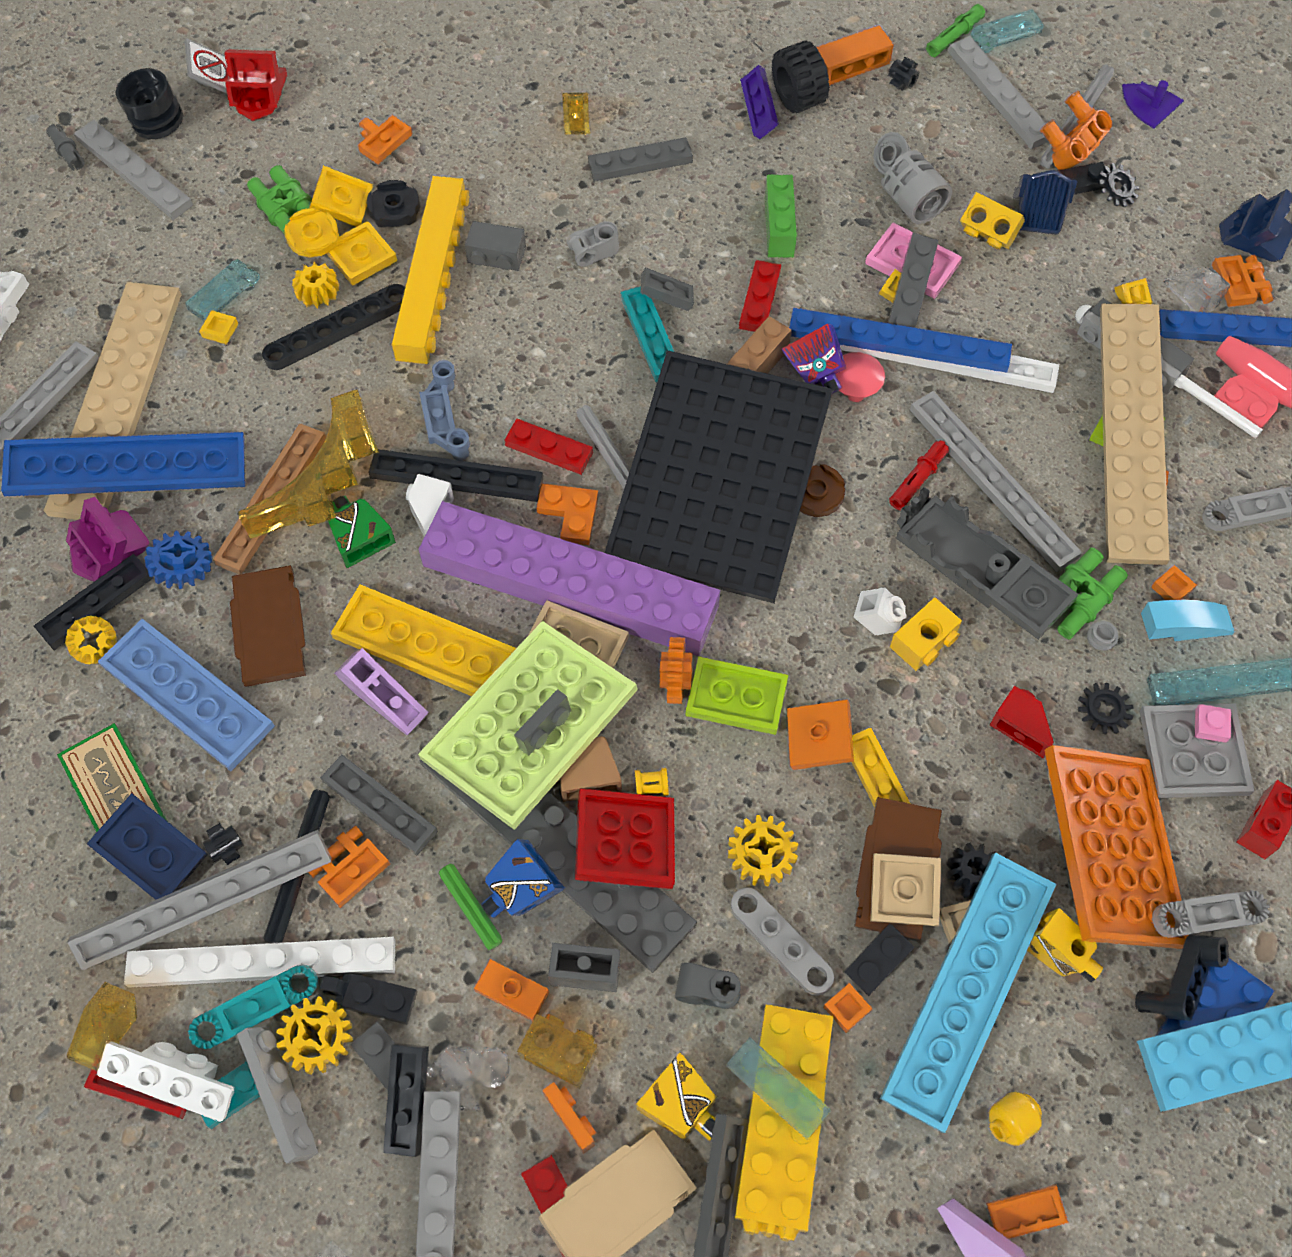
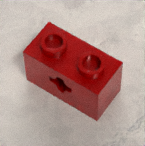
[1236,780,1292,860]

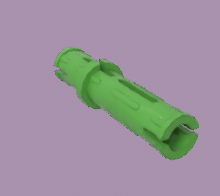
[926,4,986,57]

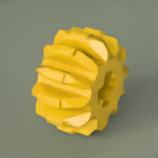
[292,261,339,309]

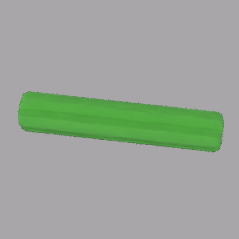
[439,863,502,950]

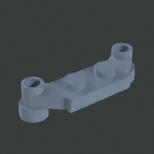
[419,360,470,461]

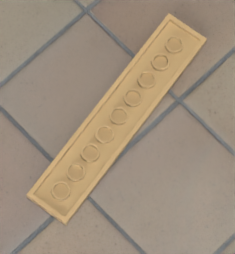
[44,282,182,520]
[1100,304,1170,565]

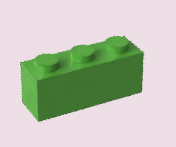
[765,175,797,258]

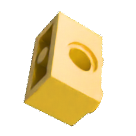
[890,597,962,671]

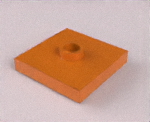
[787,700,854,770]

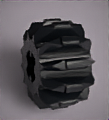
[946,842,995,898]

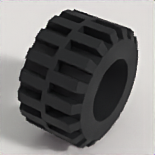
[772,40,829,114]

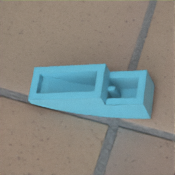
[1141,600,1235,641]

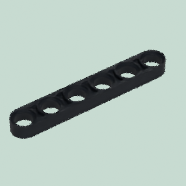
[262,284,405,370]

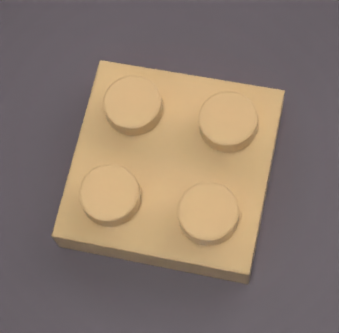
[870,853,941,927]

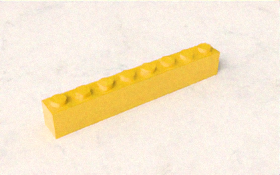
[392,176,469,364]

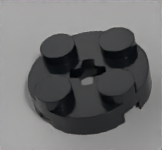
[367,180,420,228]

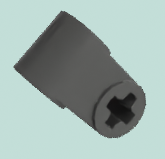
[674,963,741,1009]

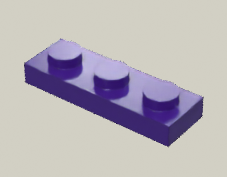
[740,65,779,139]

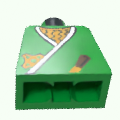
[327,496,396,568]

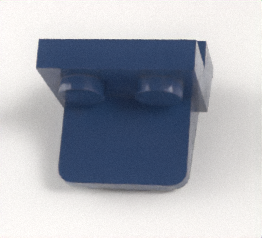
[1013,170,1077,235]
[1219,189,1292,262]

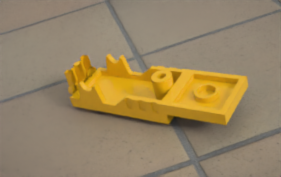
[735,1004,833,1242]

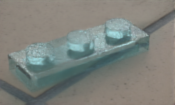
[726,1037,832,1140]

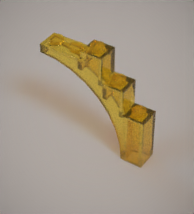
[238,389,379,539]

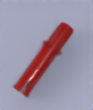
[889,440,949,511]

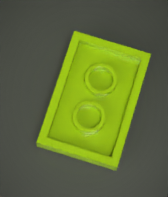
[685,657,788,735]

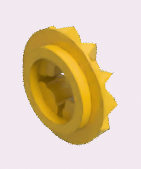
[65,616,117,664]

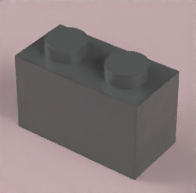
[465,221,526,271]
[548,943,621,992]

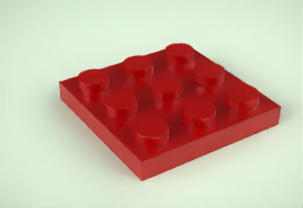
[575,788,675,889]

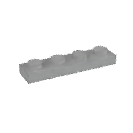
[237,1026,318,1164]

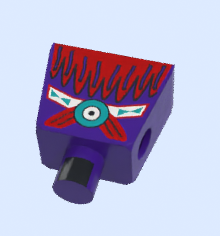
[782,323,846,394]

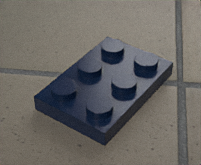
[87,793,208,900]

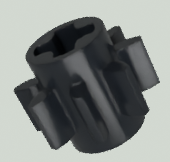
[888,56,919,91]
[203,823,244,865]

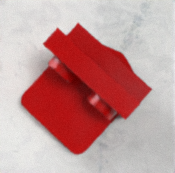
[224,49,287,121]

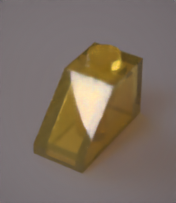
[562,92,590,135]
[67,982,138,1071]

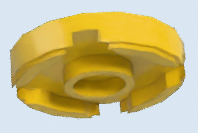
[284,208,339,258]

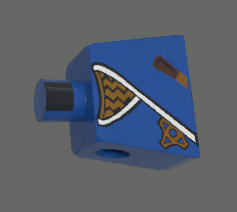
[482,839,565,918]

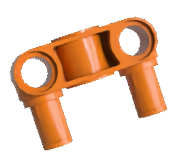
[1040,91,1112,170]

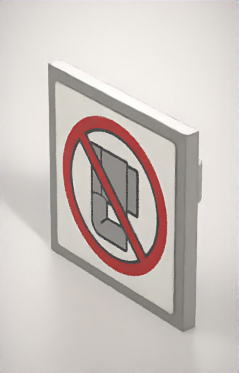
[185,38,229,93]

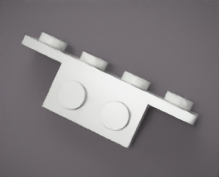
[97,1042,234,1122]

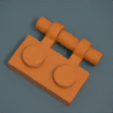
[1212,255,1274,307]
[308,825,390,908]

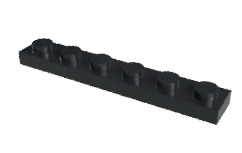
[368,449,543,502]

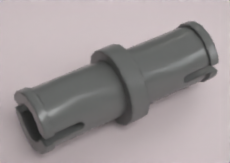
[46,124,85,171]

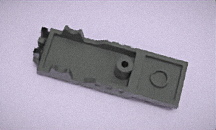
[896,487,1078,640]

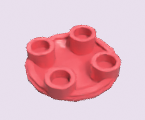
[836,352,885,402]

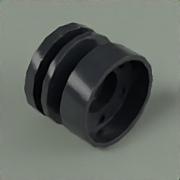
[115,68,183,140]

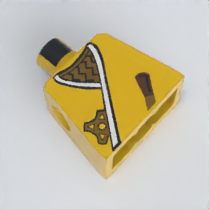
[1027,908,1103,982]
[636,1052,716,1141]

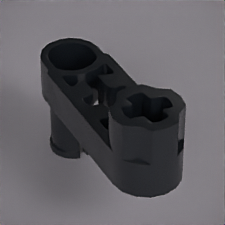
[1135,935,1229,1021]

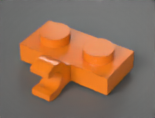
[358,115,412,165]

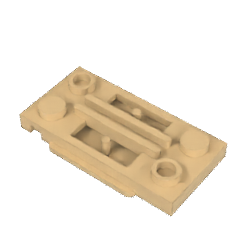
[538,1129,697,1257]

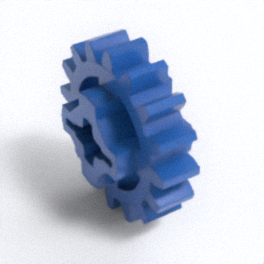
[144,531,212,589]

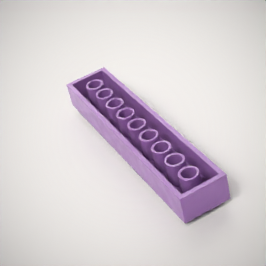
[419,501,720,657]

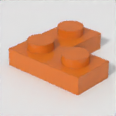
[537,483,599,546]

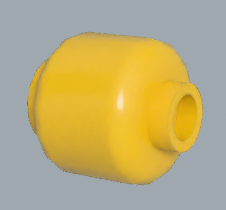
[989,1091,1042,1146]

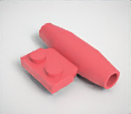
[1214,336,1292,428]

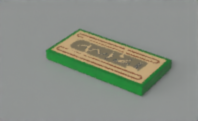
[57,723,168,832]

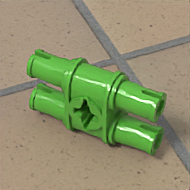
[247,165,312,235]
[1057,547,1128,640]

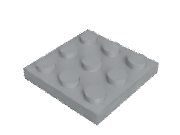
[1140,704,1255,798]

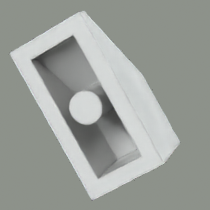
[406,474,454,537]

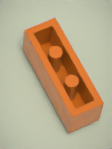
[816,25,894,85]

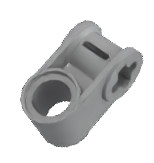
[566,221,619,267]

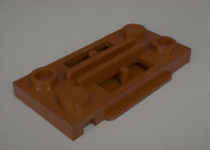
[230,565,306,687]
[854,797,942,941]

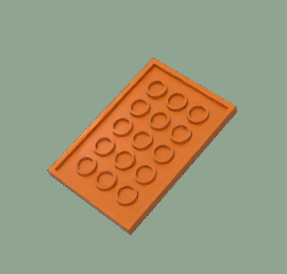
[1044,745,1188,949]

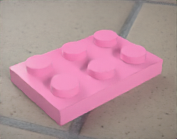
[865,223,962,299]

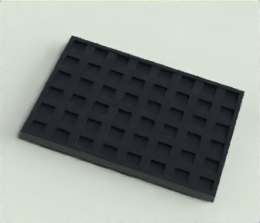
[604,350,833,604]

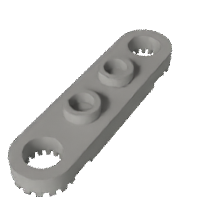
[1202,486,1292,531]
[731,888,834,996]
[1152,890,1270,938]

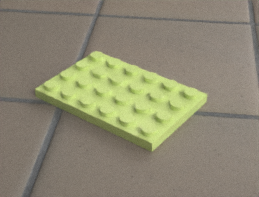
[418,621,638,830]

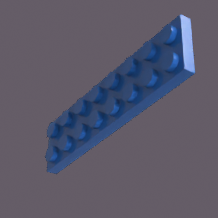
[1,432,245,496]

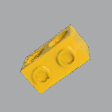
[960,192,1025,250]

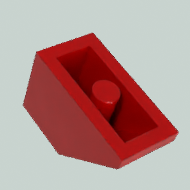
[990,685,1054,759]

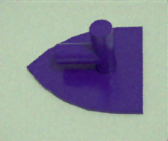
[1122,80,1184,129]

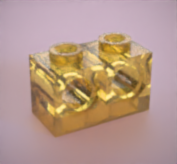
[517,1014,599,1089]

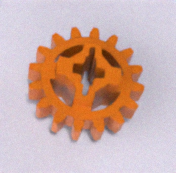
[660,637,693,704]

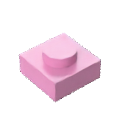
[1195,704,1231,743]

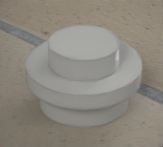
[1087,621,1118,651]

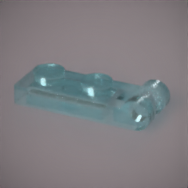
[971,9,1044,53]
[185,259,260,322]

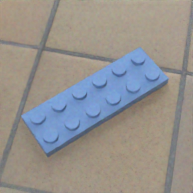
[98,619,275,771]

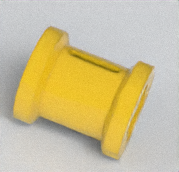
[635,767,669,796]

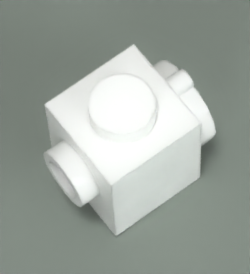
[854,587,907,635]

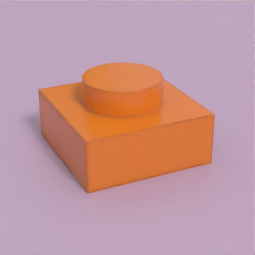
[1151,565,1197,600]
[823,983,872,1033]

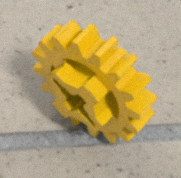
[728,815,798,887]
[276,997,353,1075]

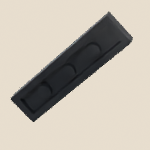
[33,554,154,651]

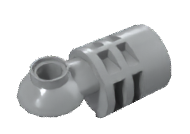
[873,132,953,224]

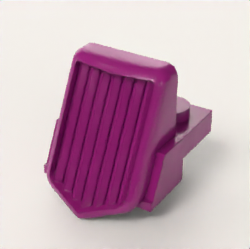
[66,497,149,582]

